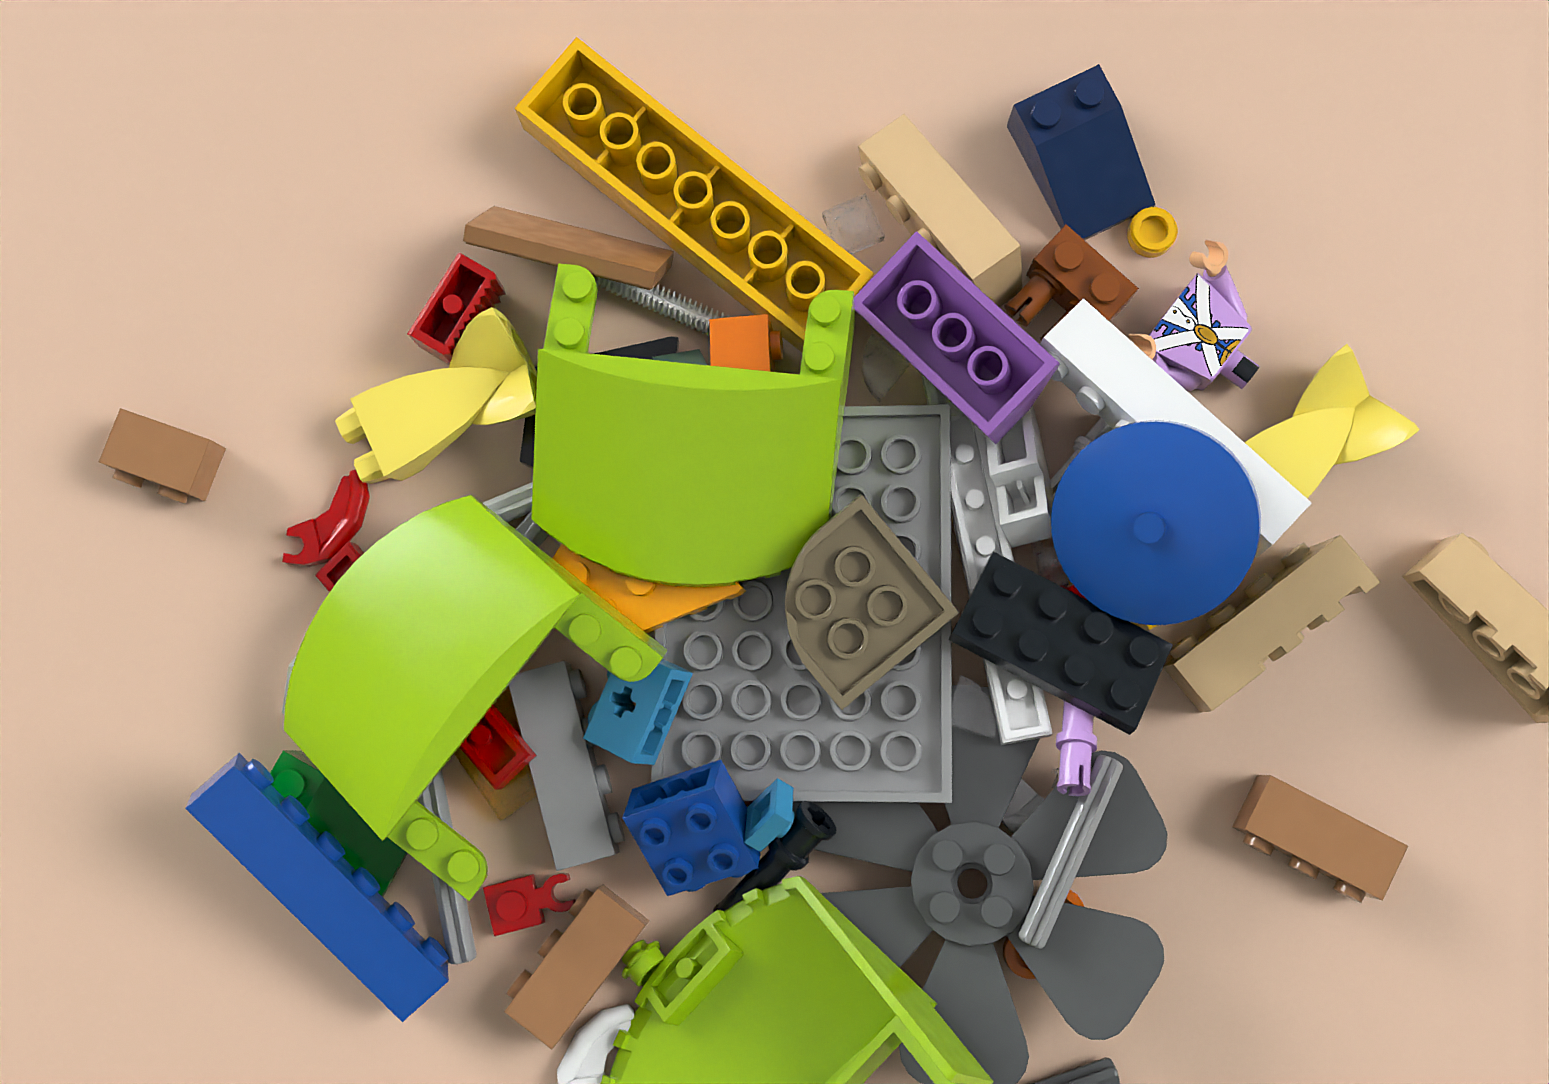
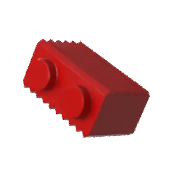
[407,252,506,365]

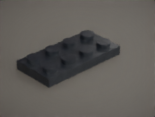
[948,551,1173,735]

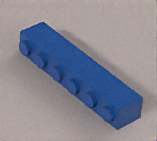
[185,753,449,1022]

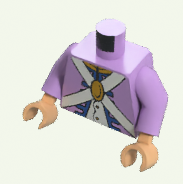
[1128,240,1260,392]

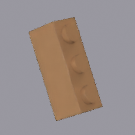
[1232,775,1408,903]
[504,884,650,1050]

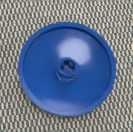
[1051,420,1261,625]

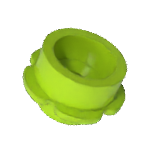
[621,940,666,987]

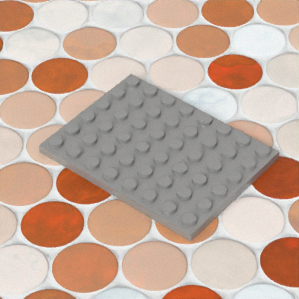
[651,404,952,803]

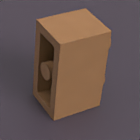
[99,408,226,504]

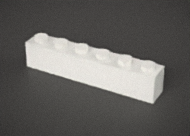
[1040,298,1312,558]

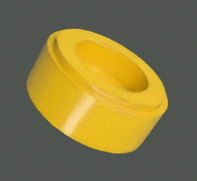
[1127,207,1178,258]

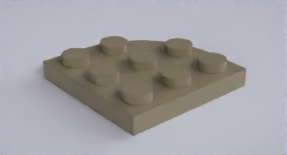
[785,494,959,710]

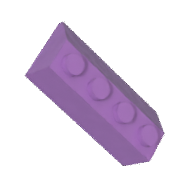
[854,231,1060,445]

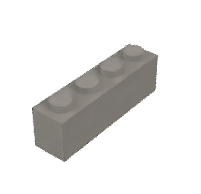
[509,661,625,871]

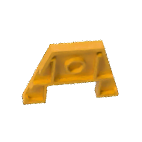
[552,544,747,633]

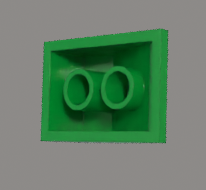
[270,750,408,897]

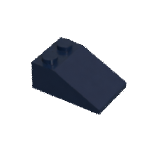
[1007,64,1156,240]

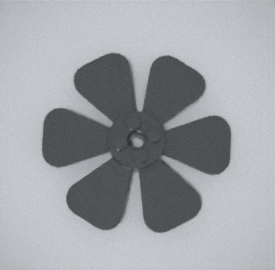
[792,685,1168,1084]

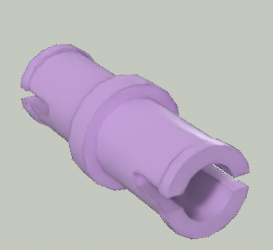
[1056,700,1097,796]

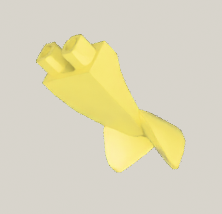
[335,307,537,484]
[1244,344,1420,498]

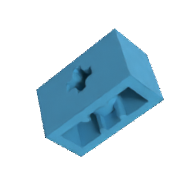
[583,659,693,765]

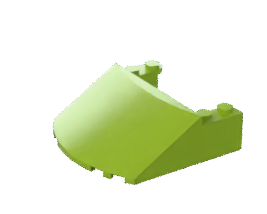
[531,263,855,587]
[284,495,667,901]
[601,876,994,1084]

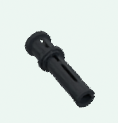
[713,801,837,912]

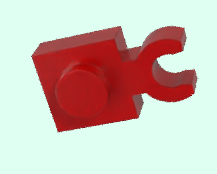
[483,873,576,937]

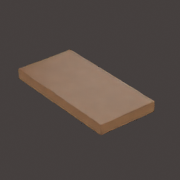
[463,206,674,290]

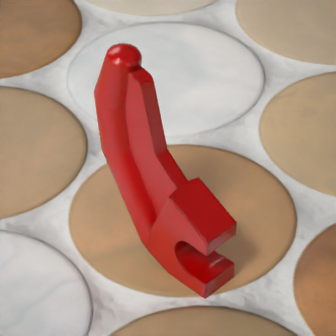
[282,469,370,567]

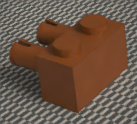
[1004,224,1139,341]

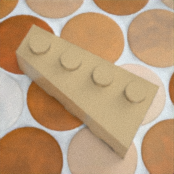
[858,114,1022,307]
[1402,533,1549,723]
[1163,535,1381,713]

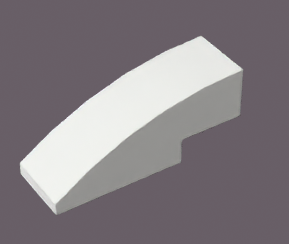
[985,406,1054,548]

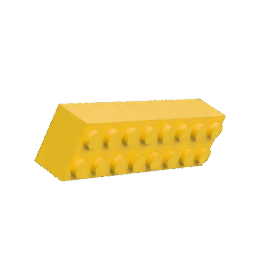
[514,37,874,353]

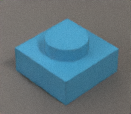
[744,778,795,852]

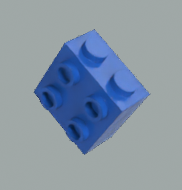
[622,759,761,896]

